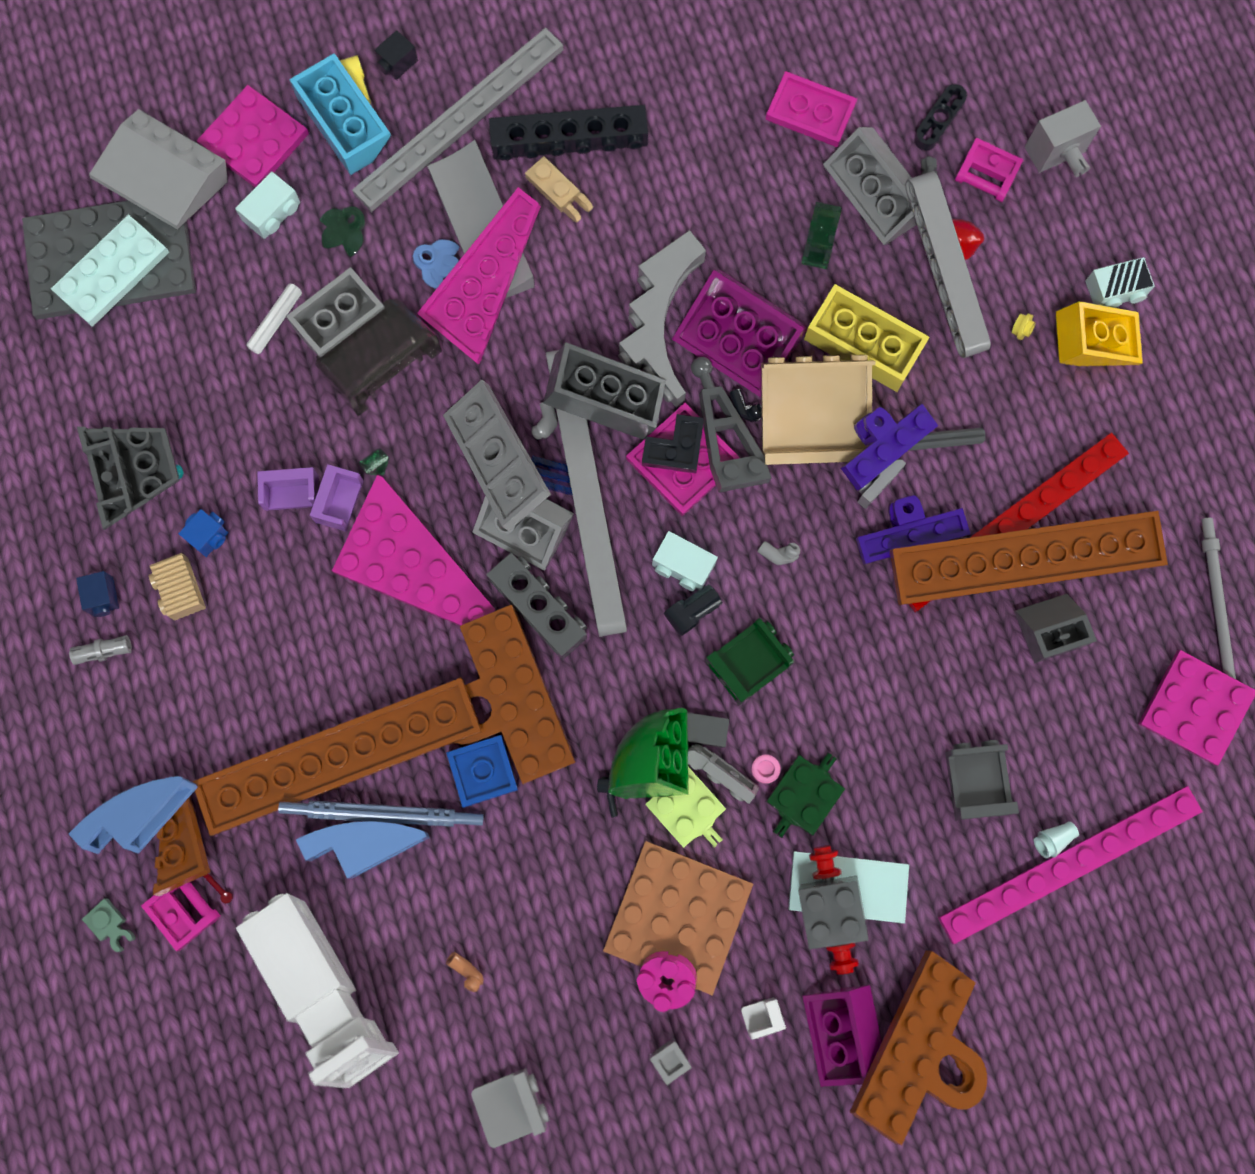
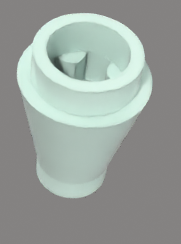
[1034,821,1079,858]

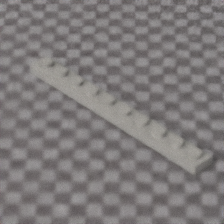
[352,28,563,212]

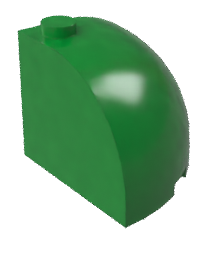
[608,708,689,799]

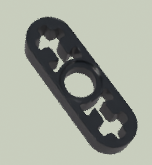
[914,84,967,151]

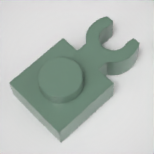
[82,899,136,952]

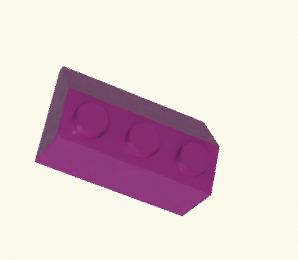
[803,985,882,1087]

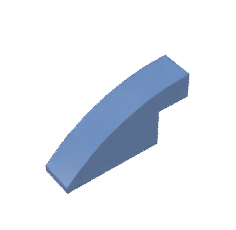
[69,776,198,854]
[296,821,430,879]

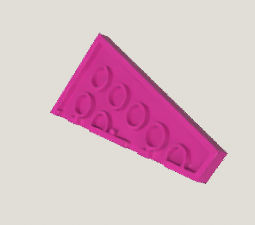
[417,187,541,364]

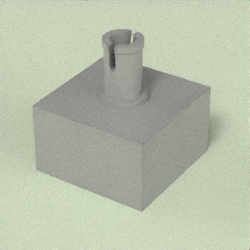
[1024,100,1101,177]

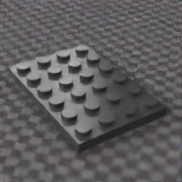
[22,201,196,320]

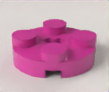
[637,951,697,1012]

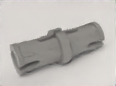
[69,635,132,665]

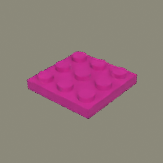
[197,85,309,188]
[626,403,740,517]
[1138,650,1255,766]

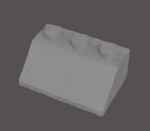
[286,267,385,358]
[472,496,574,571]

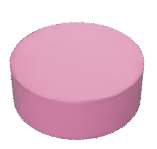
[751,755,780,784]

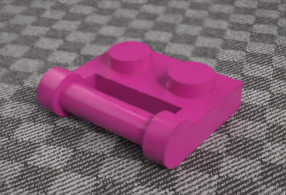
[955,138,1024,202]
[141,882,221,951]

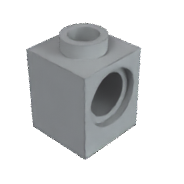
[649,1038,692,1085]

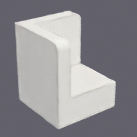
[741,997,786,1040]

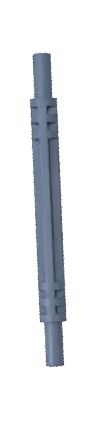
[278,801,484,827]

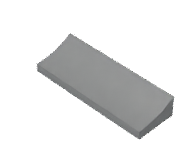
[428,140,535,298]

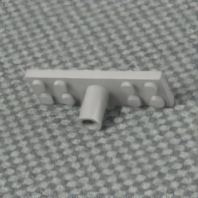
[443,380,551,531]

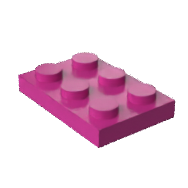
[765,71,857,147]

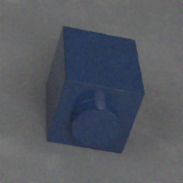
[76,571,119,617]

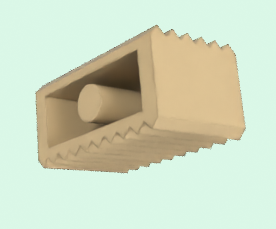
[149,553,206,620]

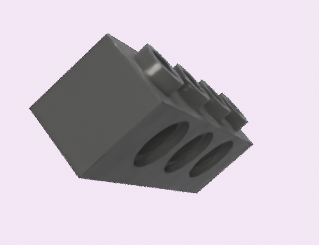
[486,552,587,661]

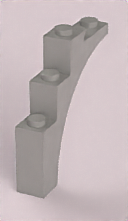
[618,231,706,408]

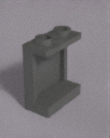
[945,740,1019,820]

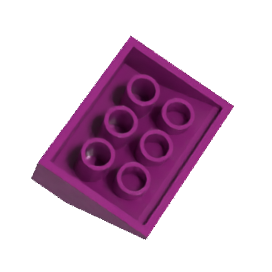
[672,270,808,397]

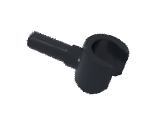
[597,776,618,818]

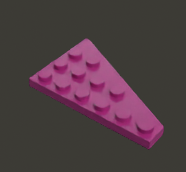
[332,475,496,626]

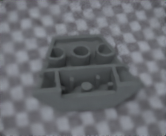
[77,426,180,530]

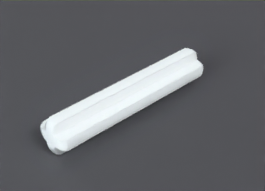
[247,283,302,354]

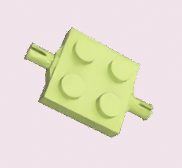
[645,767,726,848]

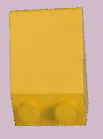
[1056,301,1143,366]

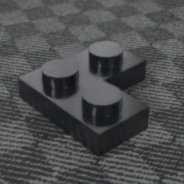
[642,414,704,473]

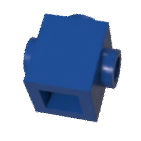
[178,509,228,557]

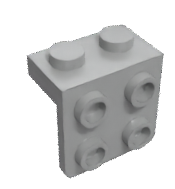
[472,1068,550,1148]

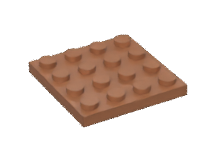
[603,841,753,996]

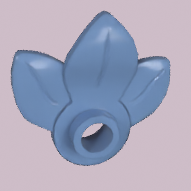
[413,240,459,289]

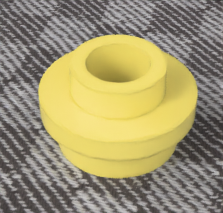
[1012,314,1035,340]

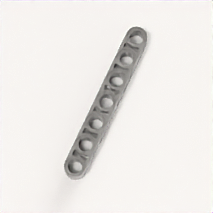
[906,171,990,358]

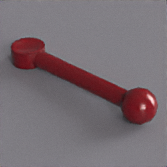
[203,873,233,904]

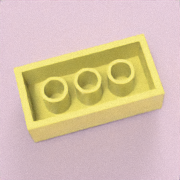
[804,284,929,392]

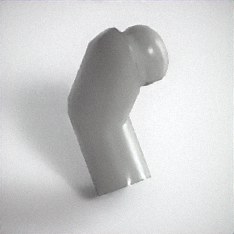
[531,402,558,440]
[757,541,800,565]

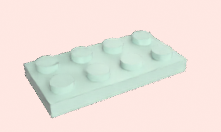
[51,214,169,327]

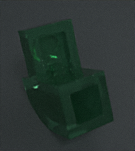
[801,202,842,270]

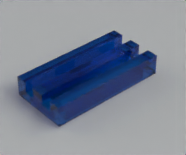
[531,456,573,496]

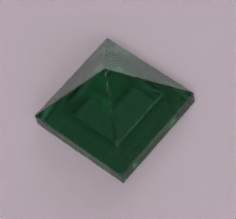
[359,448,389,475]

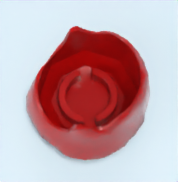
[952,219,985,260]

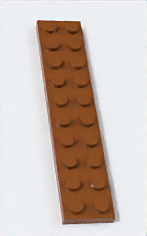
[890,511,1168,605]
[192,678,482,836]

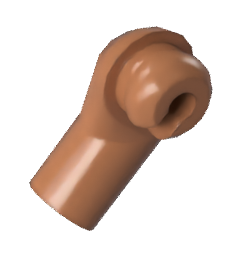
[446,952,484,992]

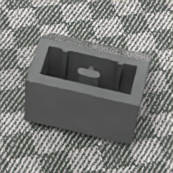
[1014,594,1097,664]

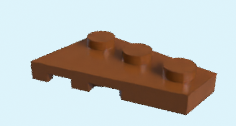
[153,796,210,896]

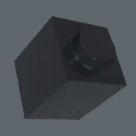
[374,30,418,80]

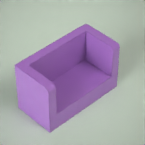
[310,464,364,531]
[257,467,319,511]

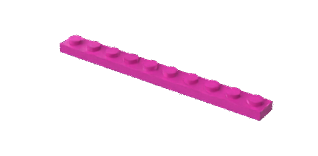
[938,786,1203,944]

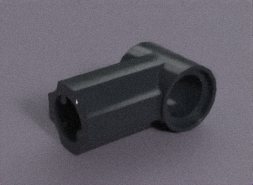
[663,584,723,636]

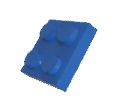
[446,735,518,808]

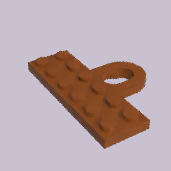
[455,605,576,784]
[849,951,987,1145]

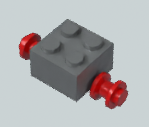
[798,845,868,975]

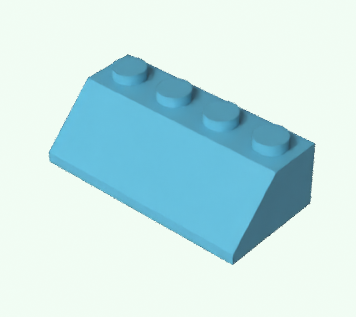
[289,53,391,175]

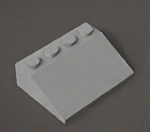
[89,109,227,229]

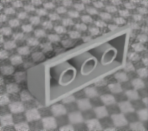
[823,127,917,245]

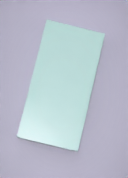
[788,851,909,923]

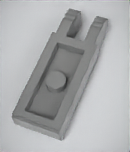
[688,744,759,804]

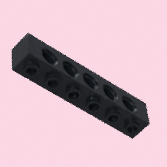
[489,104,648,161]

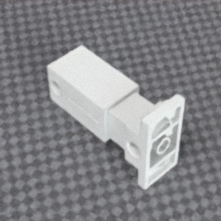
[236,893,399,1088]

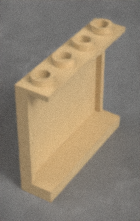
[761,355,876,465]

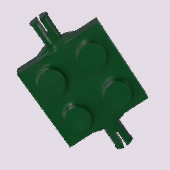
[765,752,845,838]

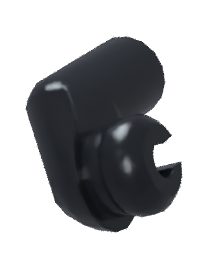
[729,389,762,422]

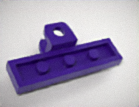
[840,404,938,490]
[856,495,970,565]

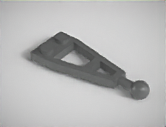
[691,357,772,493]

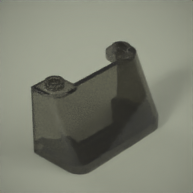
[315,299,442,417]

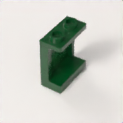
[705,618,794,706]

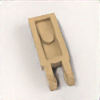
[525,157,593,222]

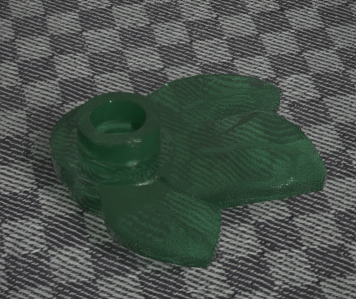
[320,206,365,257]

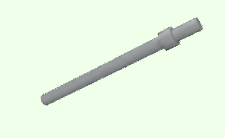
[1201,518,1236,679]

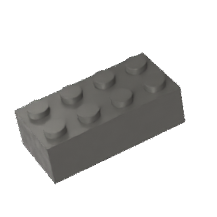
[543,342,666,440]

